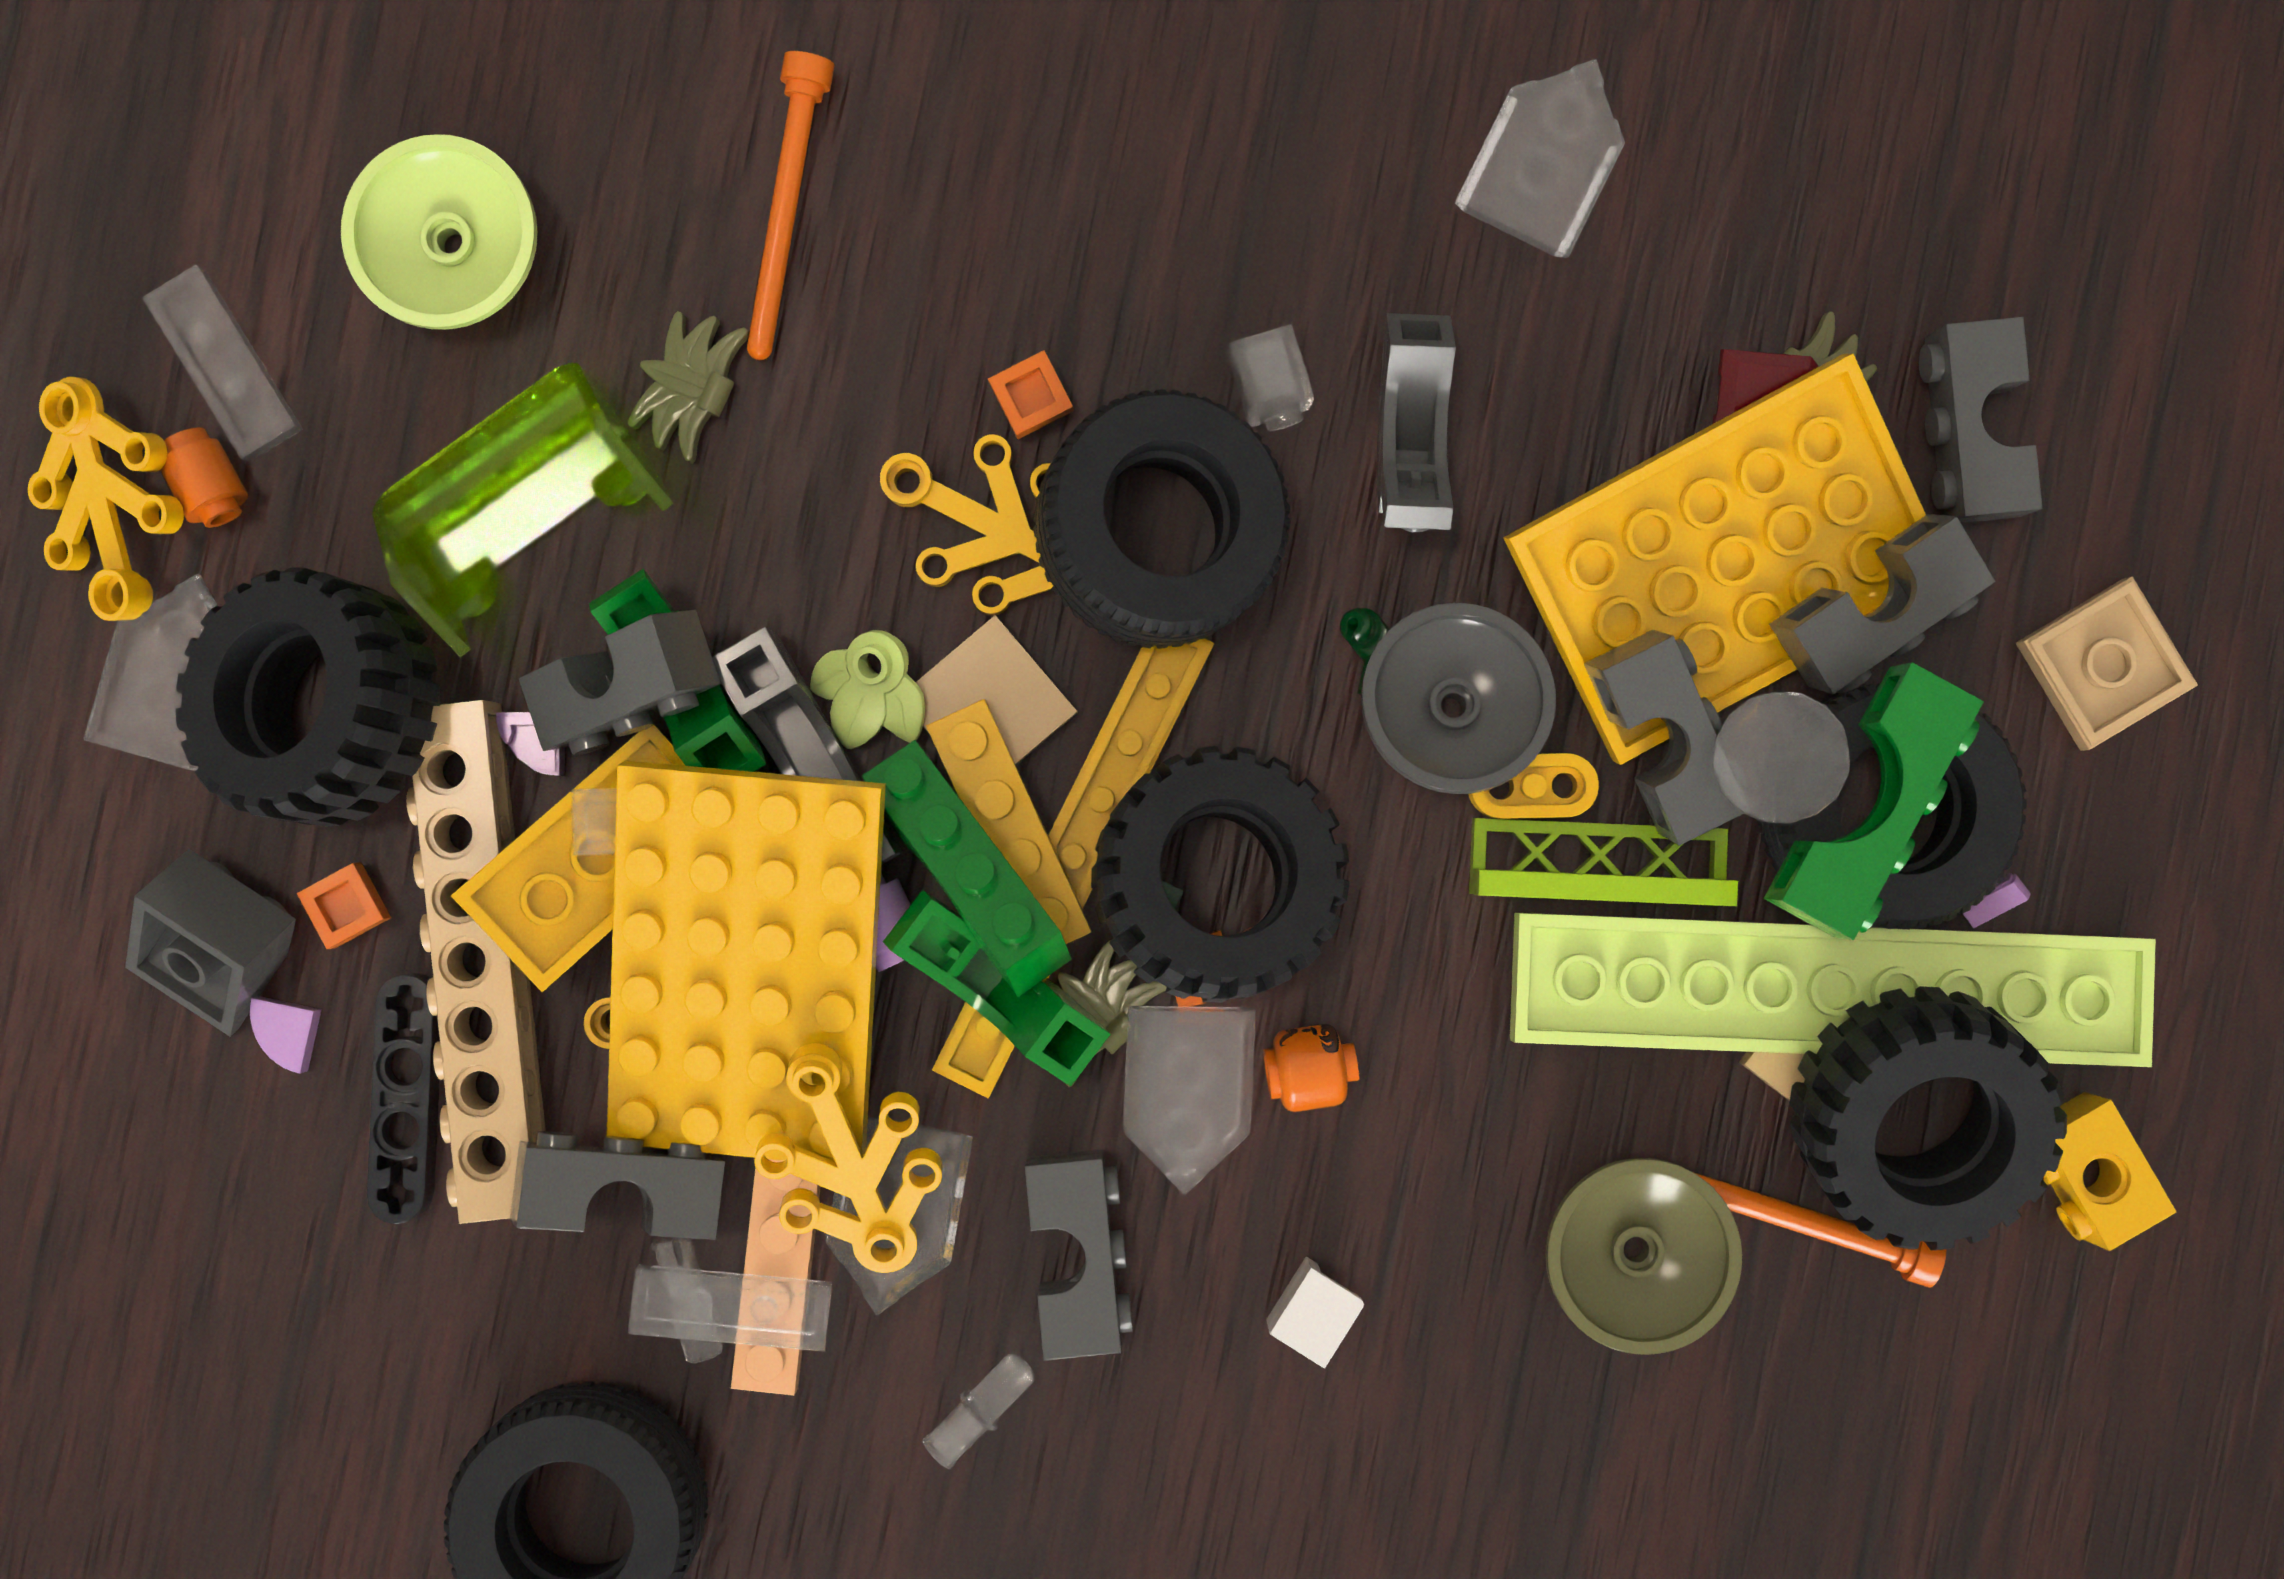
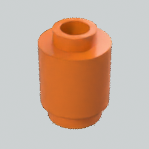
[160,427,248,528]

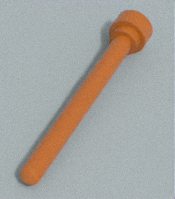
[747,51,835,360]
[1693,1172,1947,1288]

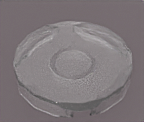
[1712,692,1850,824]

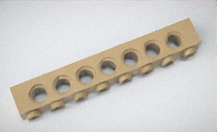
[406,700,546,1224]

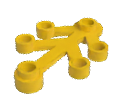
[28,377,184,621]
[880,434,1053,616]
[754,1043,943,1273]

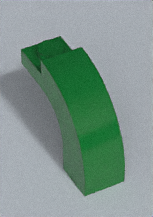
[589,568,766,772]
[883,889,1111,1086]

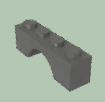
[712,627,903,865]

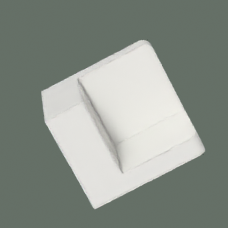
[1266,1257,1364,1369]

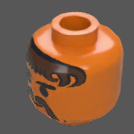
[1263,1024,1359,1112]

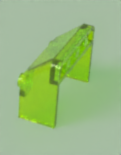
[372,363,673,657]

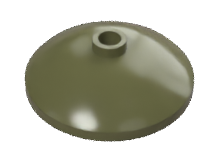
[1545,1158,1742,1355]

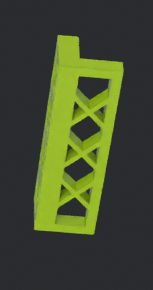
[1469,818,1738,906]

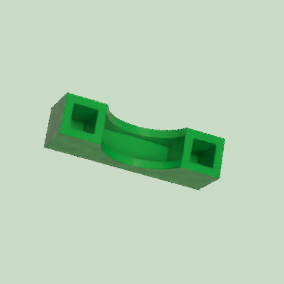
[1763,662,1984,940]
[861,740,1072,997]

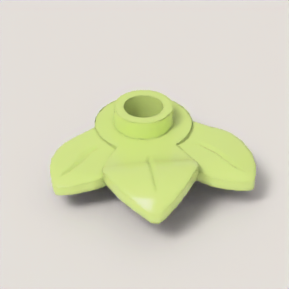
[810,630,925,749]

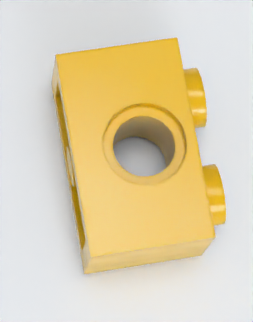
[2043,1092,2177,1251]

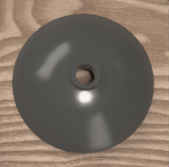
[1361,603,1556,794]

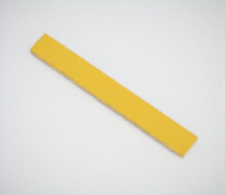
[932,638,1214,1099]

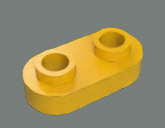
[1468,753,1599,819]

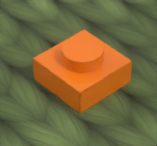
[988,350,1074,439]
[297,862,391,949]

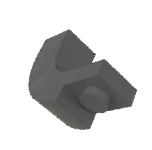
[1377,313,1456,532]

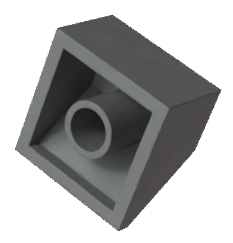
[125,849,296,1037]

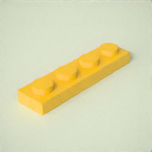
[926,699,1092,944]

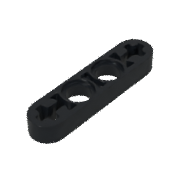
[367,973,440,1224]

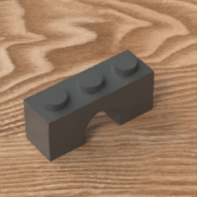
[1919,317,2043,523]
[1769,514,1996,694]
[518,609,721,756]
[1584,630,1749,846]
[510,1131,725,1240]
[1025,1149,1133,1361]

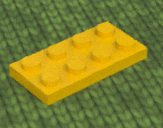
[451,725,686,992]

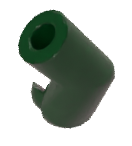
[1340,608,1390,695]

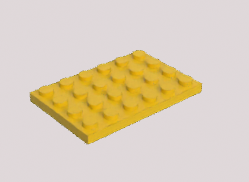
[1503,353,1926,765]
[607,760,886,1162]

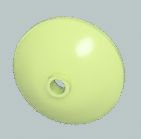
[341,134,537,330]

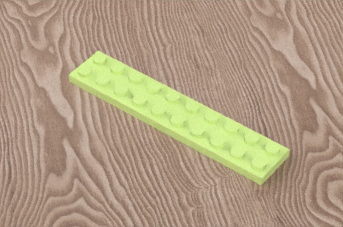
[1510,913,2156,1067]

